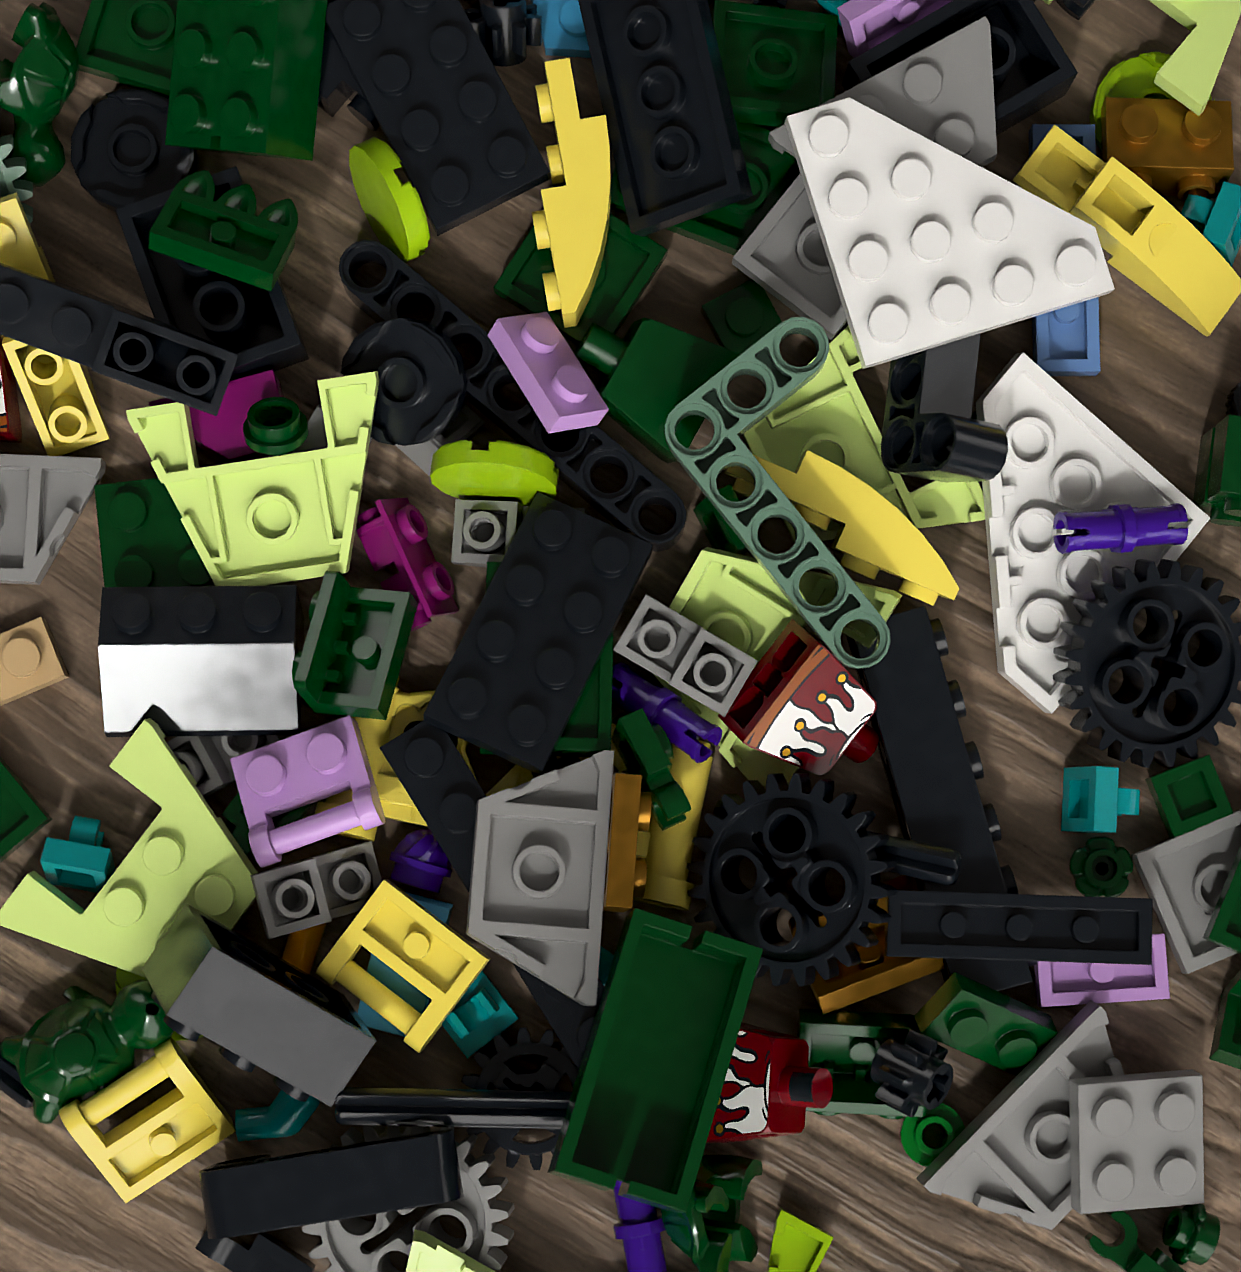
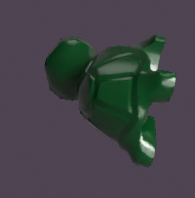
[0,2,80,187]
[0,980,174,1125]
[661,1155,763,1272]

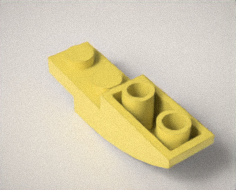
[531,58,611,328]
[1013,124,1241,337]
[0,192,110,456]
[725,450,960,606]

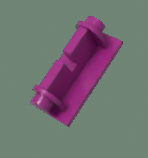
[356,498,459,632]

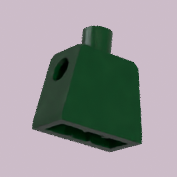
[574,318,740,463]

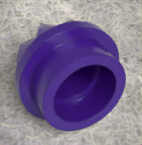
[389,829,453,893]

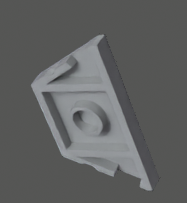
[768,16,997,167]
[0,454,106,585]
[466,750,614,1006]
[916,1000,1124,1230]

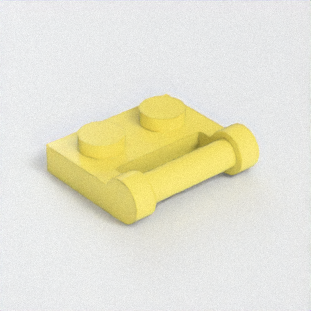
[316,879,491,1053]
[59,1037,236,1203]

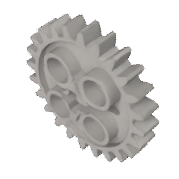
[302,1125,515,1272]

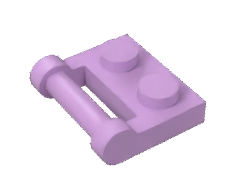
[230,715,385,868]

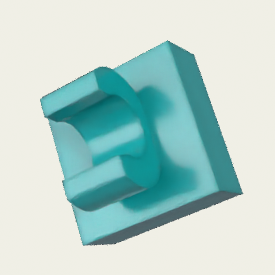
[1181,181,1241,267]
[1061,766,1140,833]
[40,815,116,893]
[442,970,519,1058]

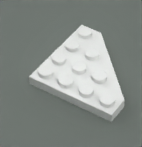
[785,97,1115,369]
[976,352,1210,714]

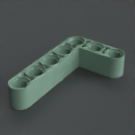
[665,317,891,669]

